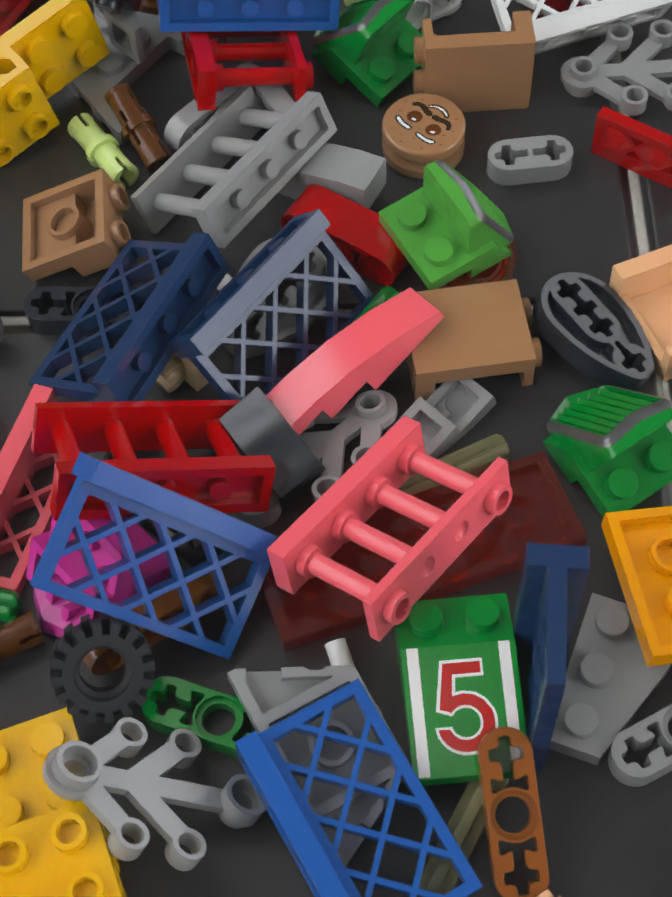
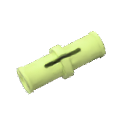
[67,113,139,189]

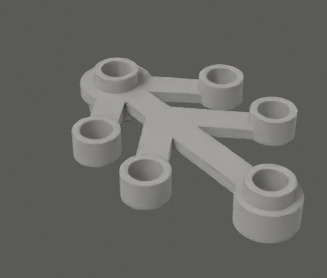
[560,19,672,115]
[240,390,398,528]
[42,717,266,871]

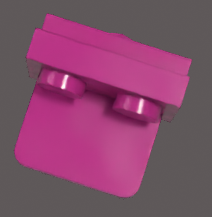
[26,516,171,638]

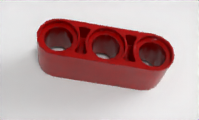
[280,184,409,286]

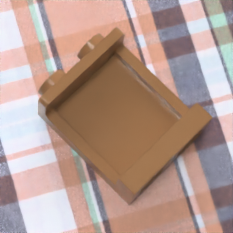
[413,10,536,112]
[407,279,542,401]

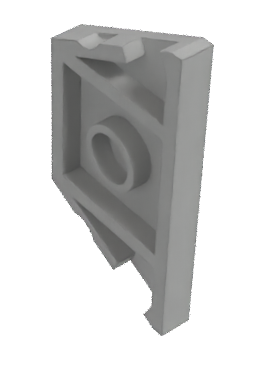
[227,665,411,867]

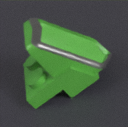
[379,160,514,290]

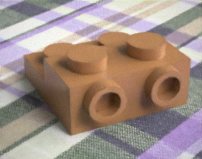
[22,168,131,282]

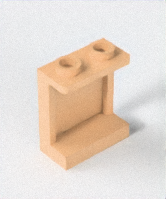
[609,244,672,382]

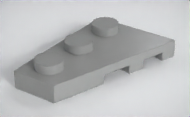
[549,593,672,766]

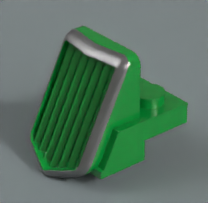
[311,0,422,107]
[542,385,672,518]

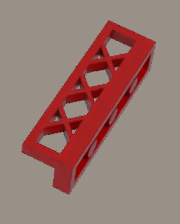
[591,106,672,189]

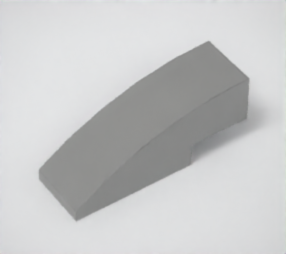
[278,143,386,209]

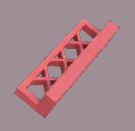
[0,384,60,594]

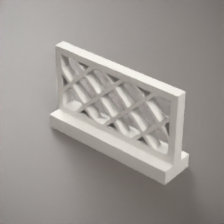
[490,0,672,54]

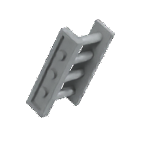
[130,86,337,248]

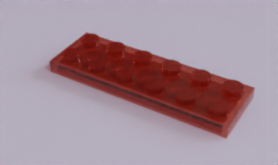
[251,451,588,651]

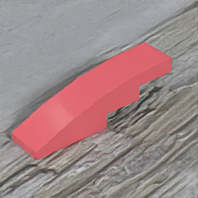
[267,287,445,435]

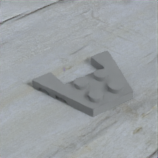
[67,11,228,145]

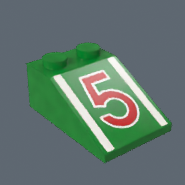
[395,593,526,786]

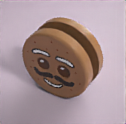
[382,93,466,179]

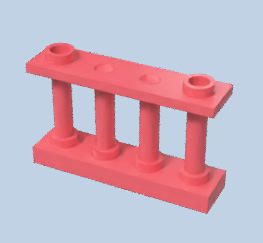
[267,416,513,642]

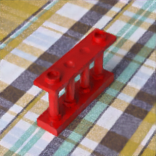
[180,31,314,111]
[31,400,276,521]

